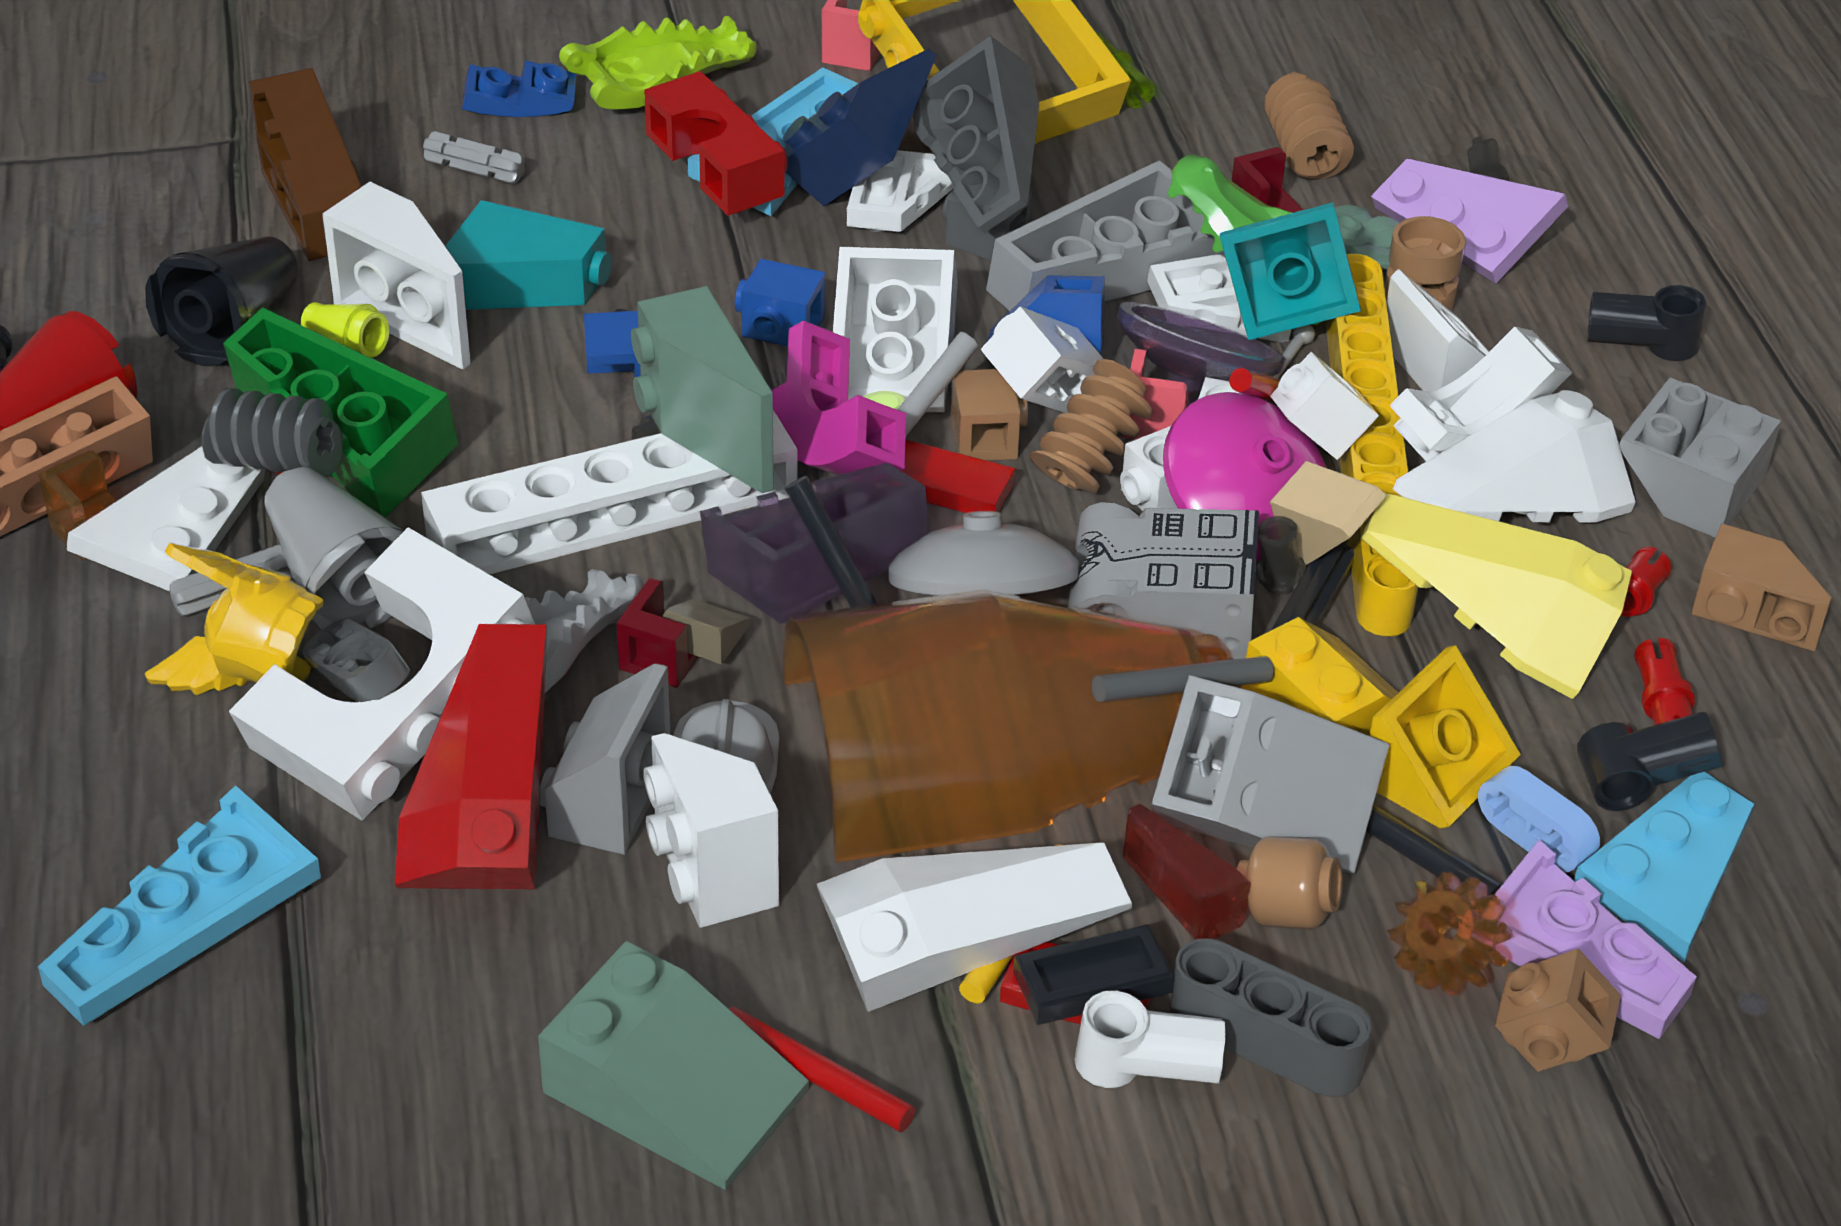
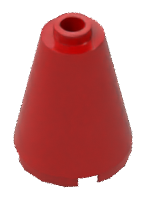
[0,311,138,431]

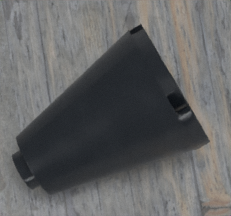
[145,236,298,366]

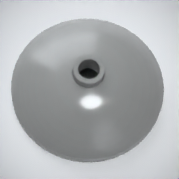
[889,511,1079,597]

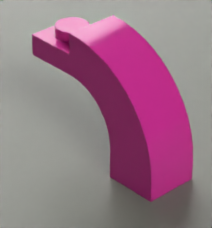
[772,321,906,483]

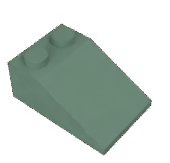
[631,286,774,493]
[538,941,809,1190]

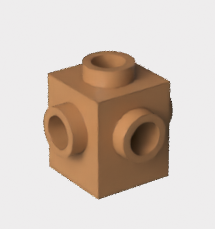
[1495,948,1621,1072]

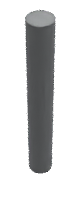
[1091,656,1274,703]

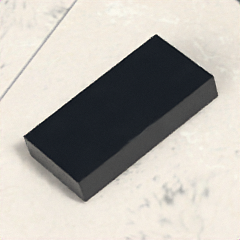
[1013,924,1174,1025]

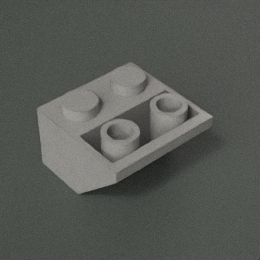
[1619,377,1781,538]

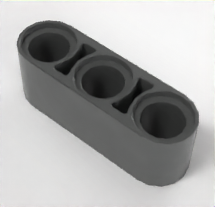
[1170,939,1372,1096]

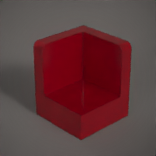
[1231,147,1303,213]
[617,577,698,688]

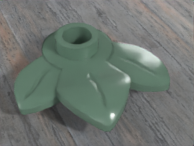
[1335,205,1400,269]

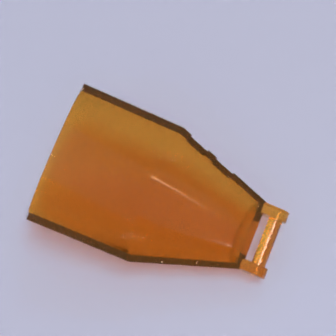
[783,589,1234,863]

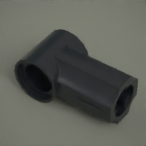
[1587,285,1706,361]
[1577,712,1722,812]

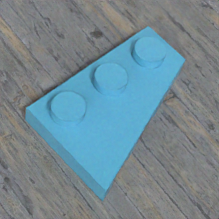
[1574,772,1754,963]

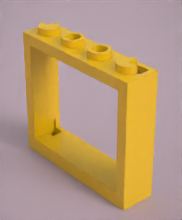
[857,0,1131,144]

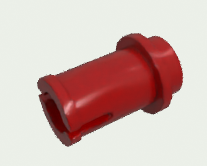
[1621,546,1672,617]

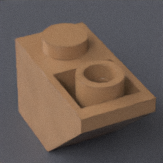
[1691,523,1832,651]

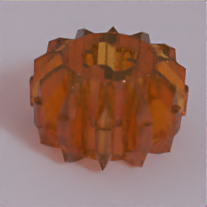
[1387,872,1515,996]

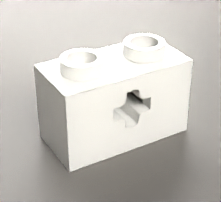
[981,307,1103,413]

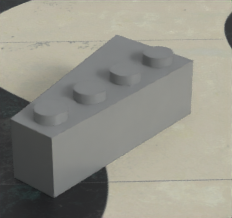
[986,160,1224,311]

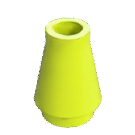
[301,302,389,358]

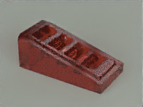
[1122,804,1251,940]

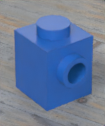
[735,258,825,346]

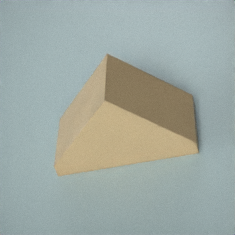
[1270,461,1387,571]

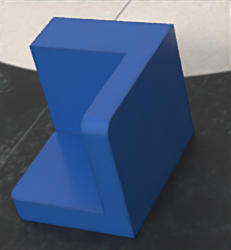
[584,311,641,377]

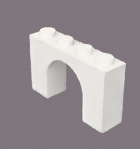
[229,527,535,821]

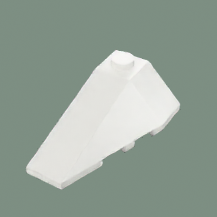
[1393,390,1636,522]
[817,842,1132,1012]

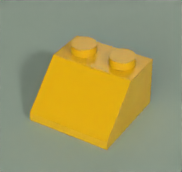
[1241,617,1399,736]

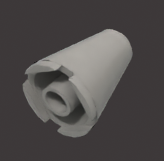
[264,467,404,630]

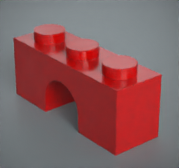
[644,71,788,216]

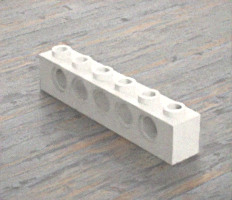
[421,410,797,574]

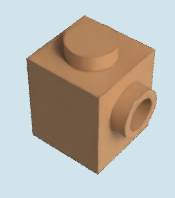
[951,369,1028,461]

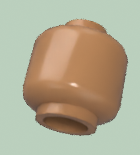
[1235,837,1343,929]

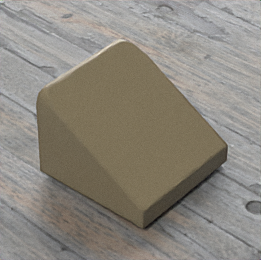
[663,599,751,664]

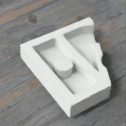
[847,150,955,232]
[1147,253,1291,342]

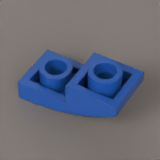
[462,60,576,117]

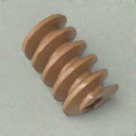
[1264,72,1354,180]
[1030,359,1153,494]

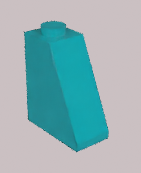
[445,200,612,310]

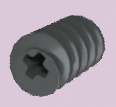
[202,388,344,477]

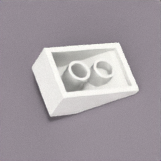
[322,182,471,369]
[833,247,958,412]

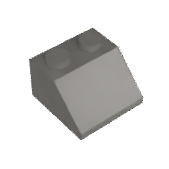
[539,664,670,855]

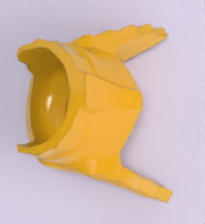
[145,543,324,695]

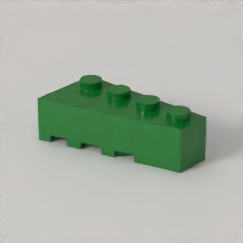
[223,307,459,518]

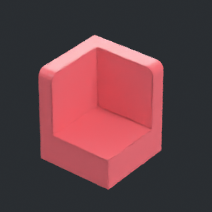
[822,0,880,71]
[1122,349,1190,439]

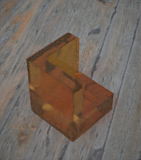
[39,450,117,561]

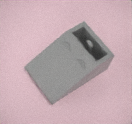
[1152,675,1389,874]

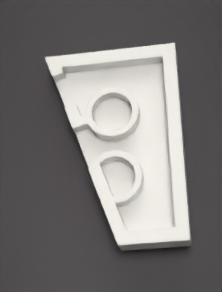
[67,446,265,591]

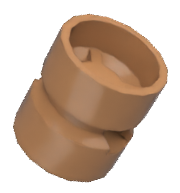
[1384,216,1466,311]

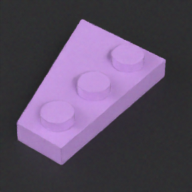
[1371,159,1569,284]
[1469,840,1696,1039]

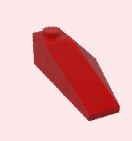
[395,624,548,890]

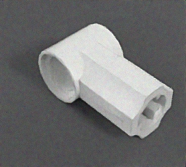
[1074,991,1225,1088]

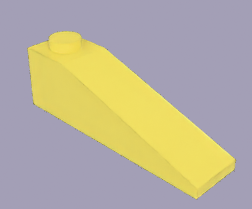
[1361,493,1632,699]

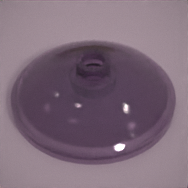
[1116,302,1286,393]

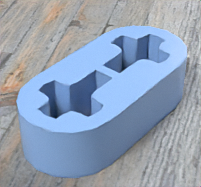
[1478,766,1600,873]

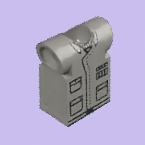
[1065,502,1259,659]

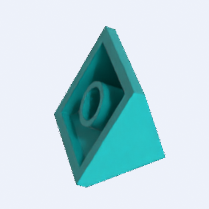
[1219,202,1361,340]

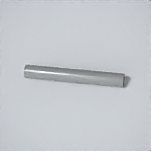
[897,332,978,436]

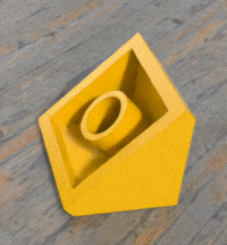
[1370,645,1521,829]

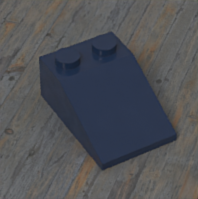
[782,48,937,206]

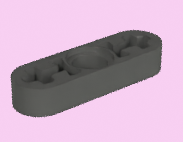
[302,618,410,702]

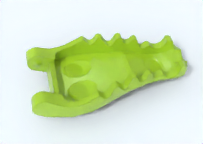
[559,16,757,110]

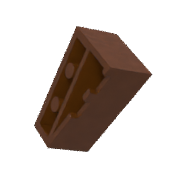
[249,67,361,261]

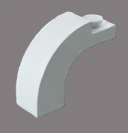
[1390,327,1573,461]

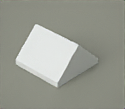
[1386,269,1490,392]

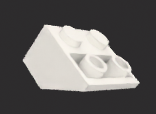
[644,733,779,928]

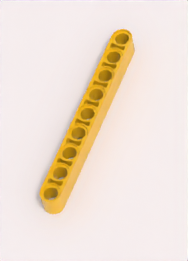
[1325,253,1418,637]

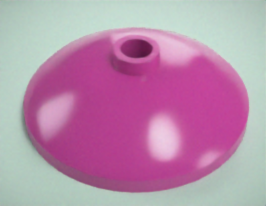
[1163,392,1326,562]

